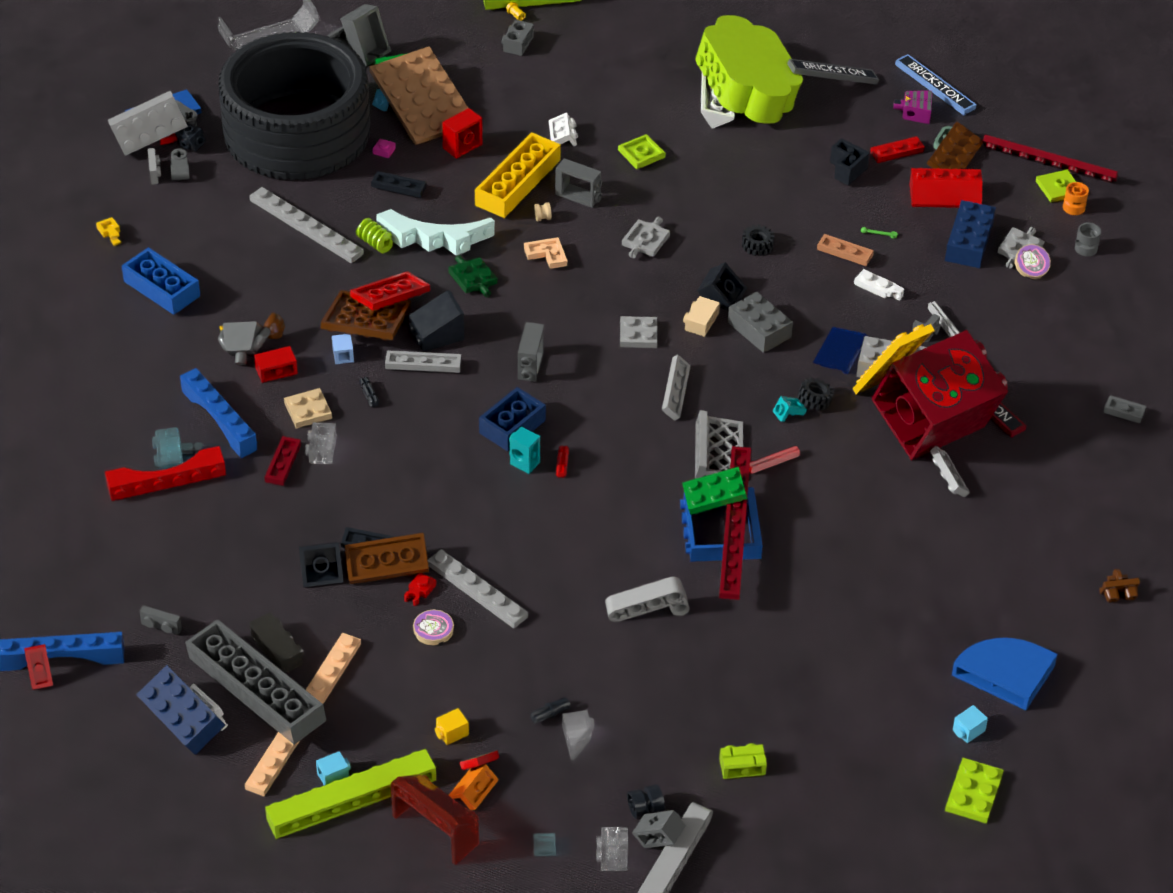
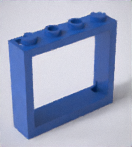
[680,487,763,562]

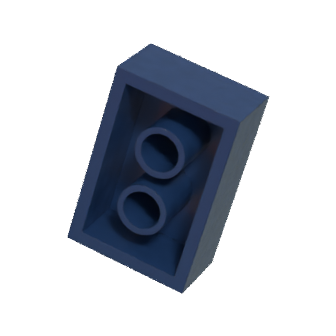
[479,387,546,452]

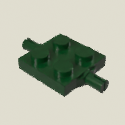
[448,255,498,297]

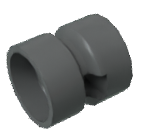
[1075,223,1101,256]

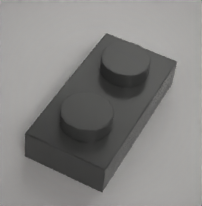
[1104,395,1146,423]
[140,605,182,635]

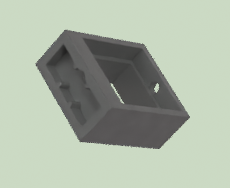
[555,158,602,208]
[518,322,544,382]

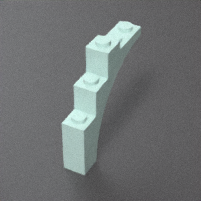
[377,209,495,256]

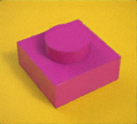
[373,139,396,158]

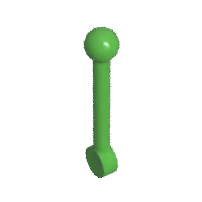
[861,227,898,239]

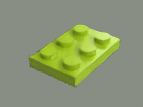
[945,758,1004,824]

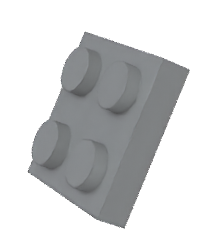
[620,316,657,348]

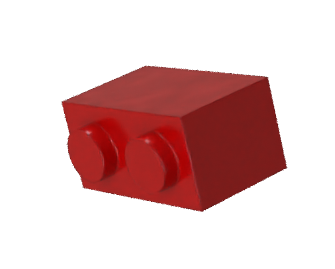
[254,346,298,383]

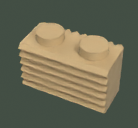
[683,296,720,337]

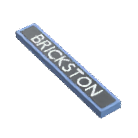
[895,54,977,115]

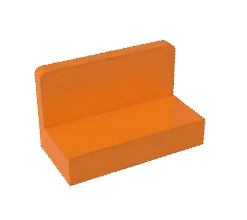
[449,764,499,810]

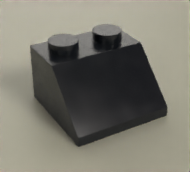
[697,262,747,311]
[298,541,343,587]

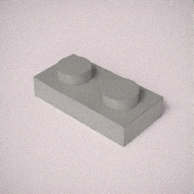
[148,148,161,184]

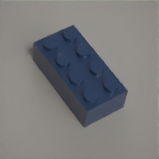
[945,200,996,268]
[136,665,226,755]

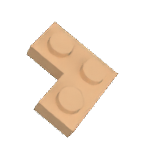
[524,237,567,269]

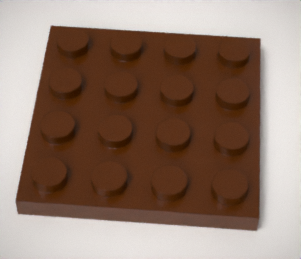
[321,290,411,340]

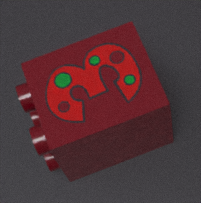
[871,330,1008,461]

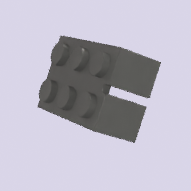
[340,4,391,66]
[728,292,793,353]

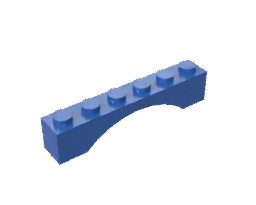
[180,368,257,458]
[0,632,125,671]

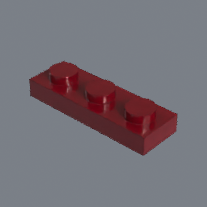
[265,436,301,486]

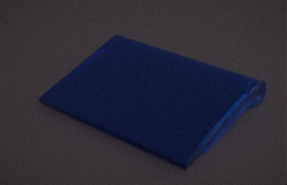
[813,327,868,374]

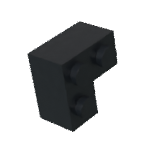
[830,138,870,185]

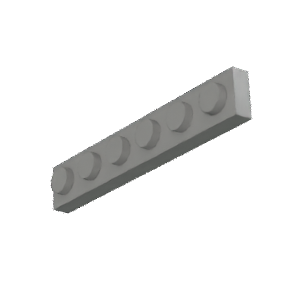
[428,549,528,628]

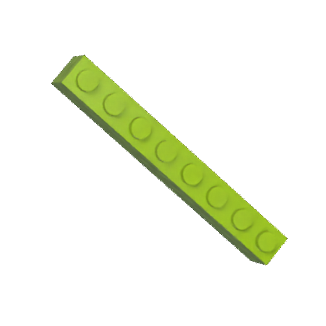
[265,749,436,839]

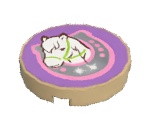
[1015,244,1051,279]
[413,609,454,645]

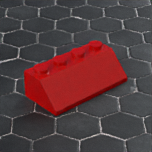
[909,168,982,208]

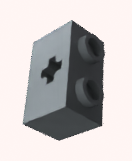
[632,810,686,848]

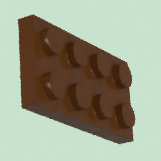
[926,121,983,169]
[345,533,429,584]

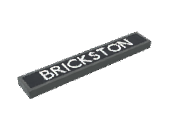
[787,59,879,84]

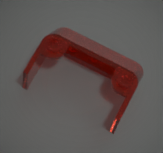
[391,774,479,865]

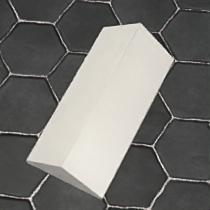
[701,73,734,128]

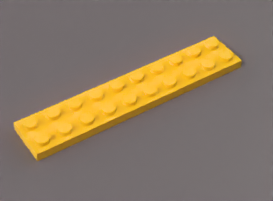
[853,324,935,395]

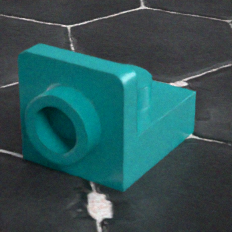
[773,396,807,422]

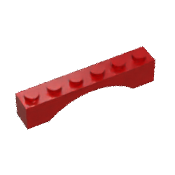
[105,446,226,501]

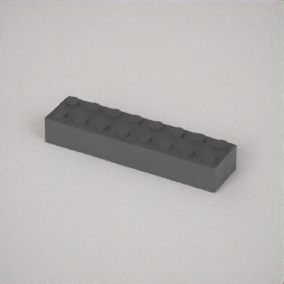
[185,619,326,745]

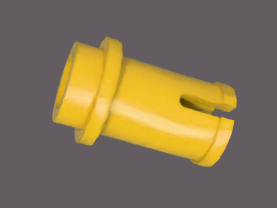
[506,2,526,21]

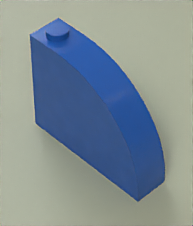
[952,638,1057,710]

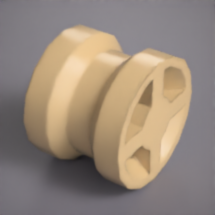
[534,202,552,221]

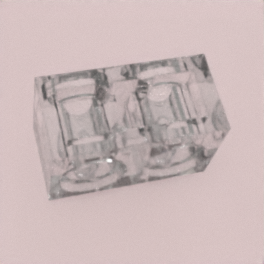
[306,422,337,464]
[596,827,628,871]

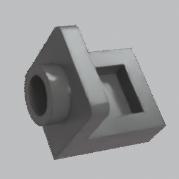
[912,314,941,342]

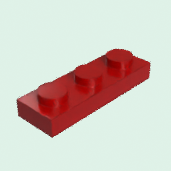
[870,136,924,163]

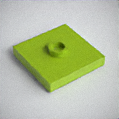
[618,134,666,169]
[1036,169,1076,203]

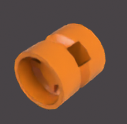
[1063,182,1089,215]

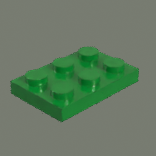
[682,467,747,515]

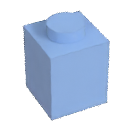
[332,334,354,364]

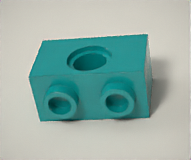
[509,427,540,474]

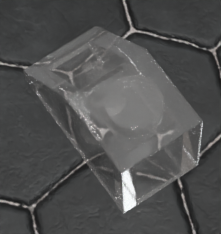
[562,710,595,760]

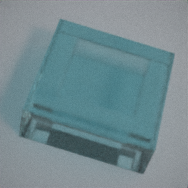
[533,833,556,856]

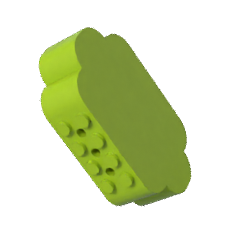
[695,15,803,123]

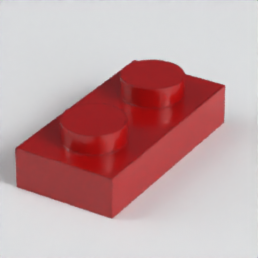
[24,644,53,690]

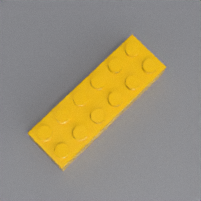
[475,132,561,218]

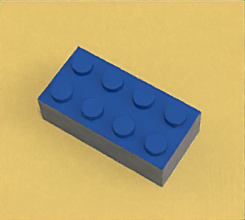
[122,247,200,315]

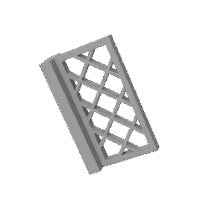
[695,410,743,479]

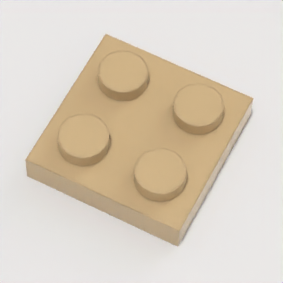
[284,388,332,428]

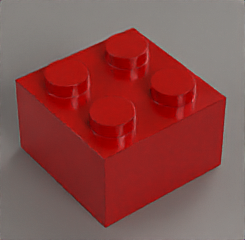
[442,108,482,159]

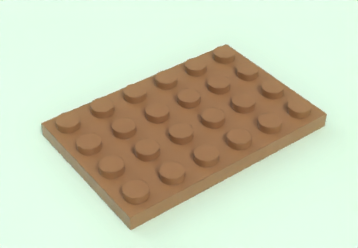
[369,46,468,145]

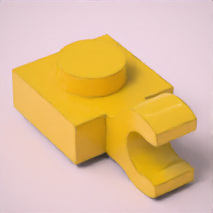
[96,217,121,246]

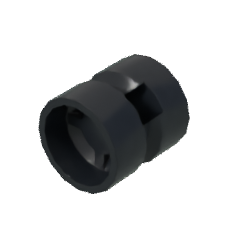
[627,784,665,819]

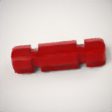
[556,445,569,478]

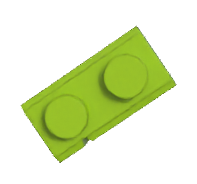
[720,743,767,779]

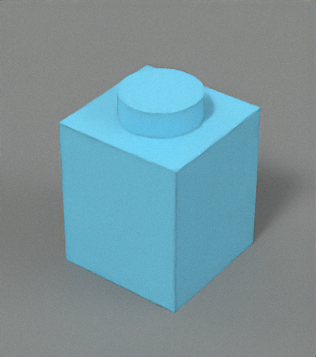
[953,705,988,743]
[316,751,351,785]

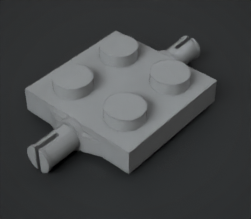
[622,217,670,258]
[997,227,1045,268]

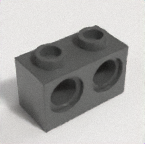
[501,20,534,56]

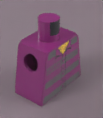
[893,90,932,124]

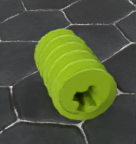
[355,218,393,253]

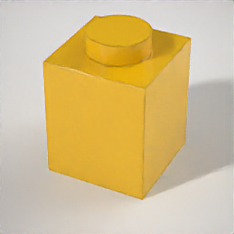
[435,708,469,745]

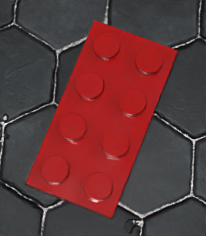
[350,271,430,310]

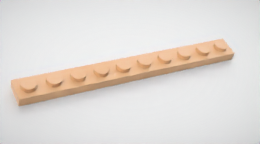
[245,633,361,796]

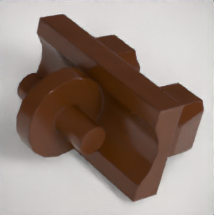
[1099,569,1140,603]

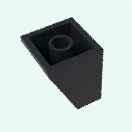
[407,290,464,352]

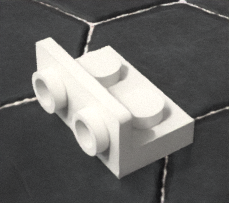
[549,113,578,146]

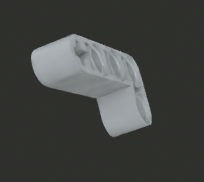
[605,577,689,622]

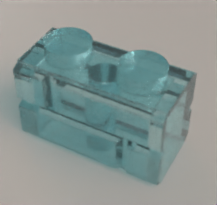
[152,427,183,470]

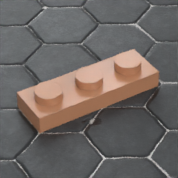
[817,234,874,266]

